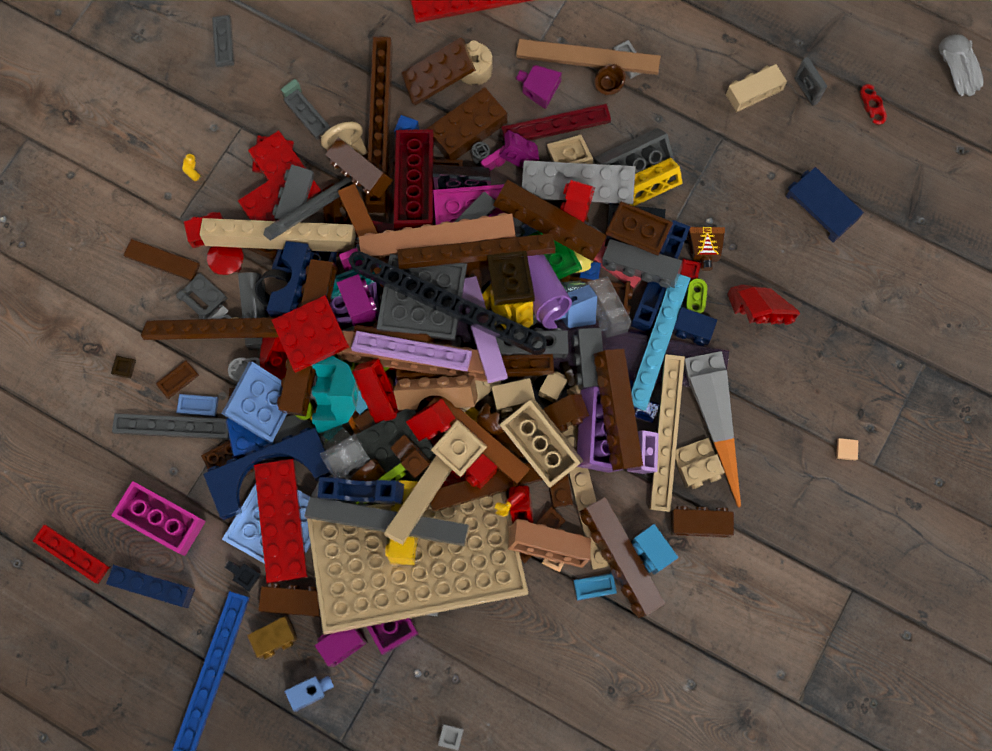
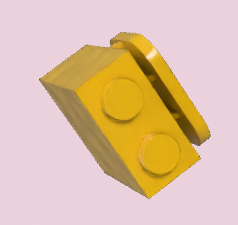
[490,290,533,329]

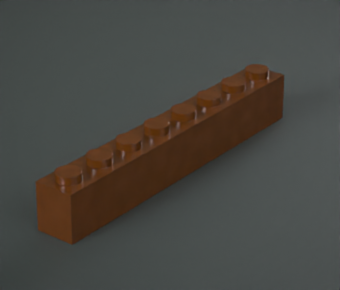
[277,259,338,417]

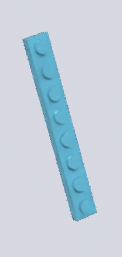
[631,274,690,411]

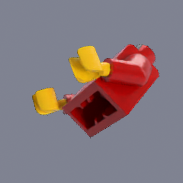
[494,485,534,524]

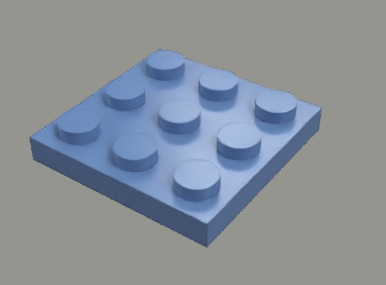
[221,362,287,442]

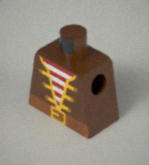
[687,227,725,271]

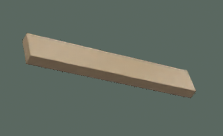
[384,455,452,545]

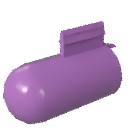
[527,255,572,331]

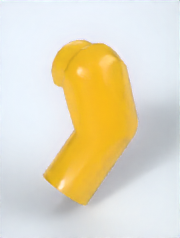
[182,154,200,182]

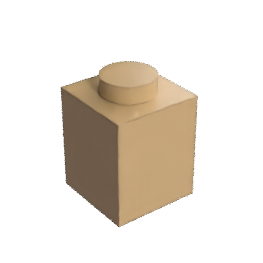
[539,372,567,403]

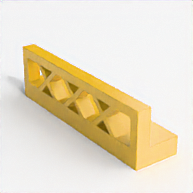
[633,158,682,206]

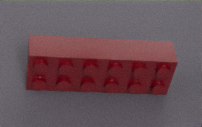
[394,129,434,231]

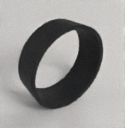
[255,269,291,306]

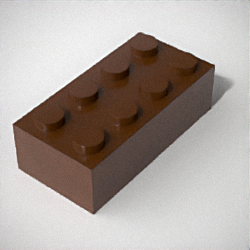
[427,87,507,160]

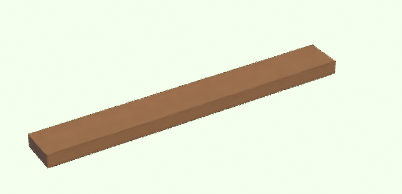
[516,39,661,75]

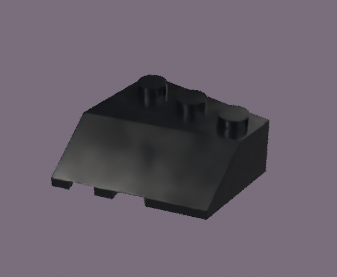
[433,164,491,190]

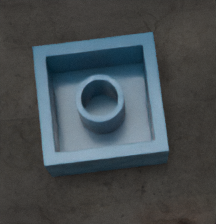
[631,524,679,575]

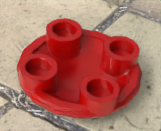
[207,246,244,275]

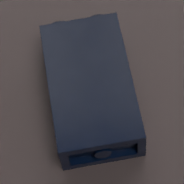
[786,167,864,243]

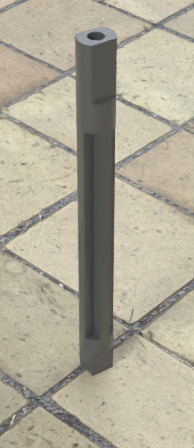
[263,176,357,241]

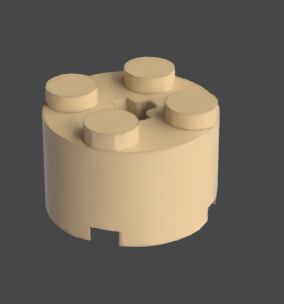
[461,41,492,85]

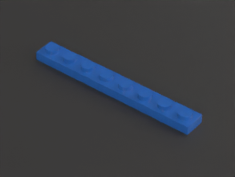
[173,591,250,751]

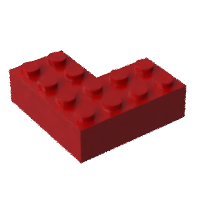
[238,130,322,221]

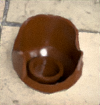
[595,64,626,95]
[476,403,505,435]

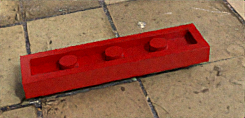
[33,524,110,584]

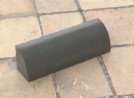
[238,272,269,350]

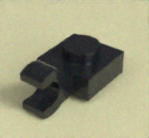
[225,561,261,592]

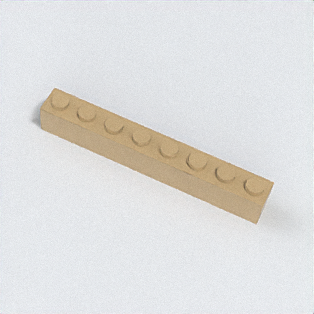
[200,218,356,252]

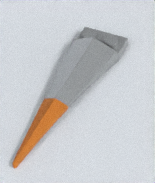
[684,351,741,507]

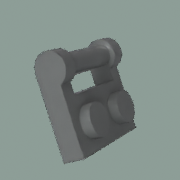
[176,273,228,319]

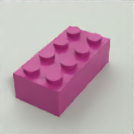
[111,481,206,556]

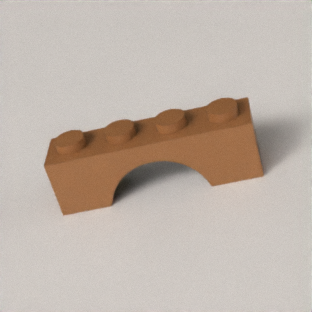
[394,375,478,411]

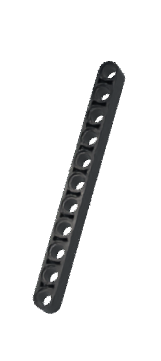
[349,251,546,355]

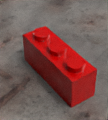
[352,358,402,423]

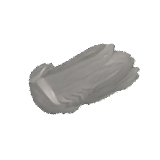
[939,34,983,96]

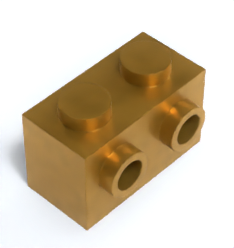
[247,616,298,660]

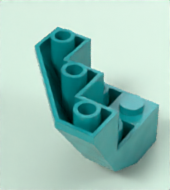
[312,356,358,433]

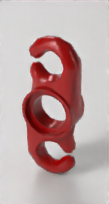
[860,84,887,125]

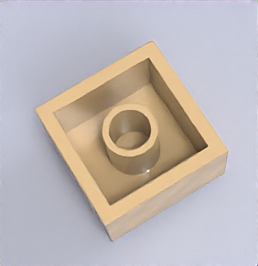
[492,378,535,419]

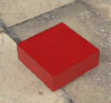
[680,259,701,281]

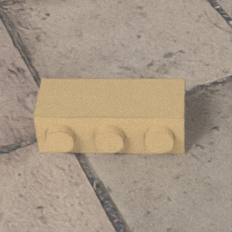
[726,64,787,112]

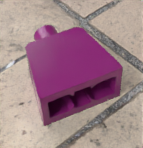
[516,65,562,109]

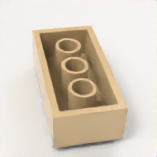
[500,399,583,488]

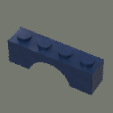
[267,241,313,317]
[317,477,404,504]
[106,565,195,608]

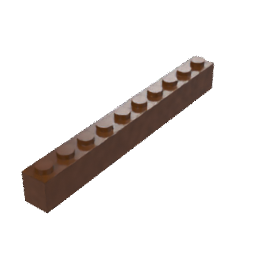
[366,37,393,213]

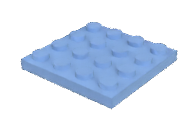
[222,484,311,564]

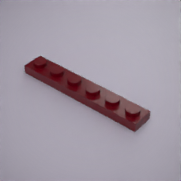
[501,103,611,142]

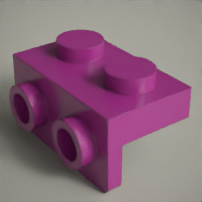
[500,130,539,169]

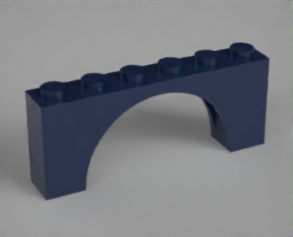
[203,427,334,520]

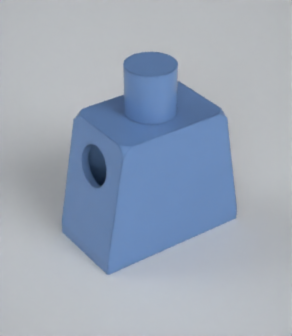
[555,285,597,328]
[285,676,334,712]

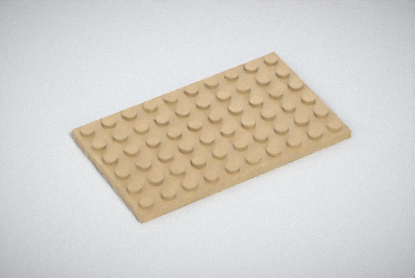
[307,492,528,635]

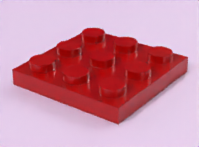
[272,295,349,373]

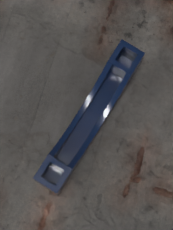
[631,220,691,333]

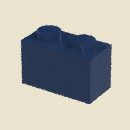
[672,307,717,346]

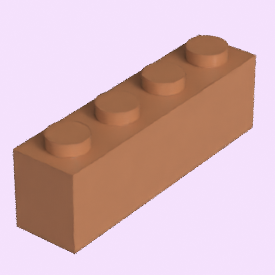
[508,519,591,568]

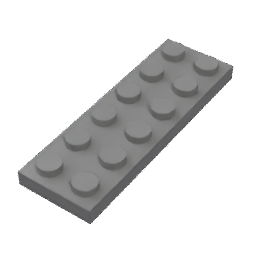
[522,161,636,205]

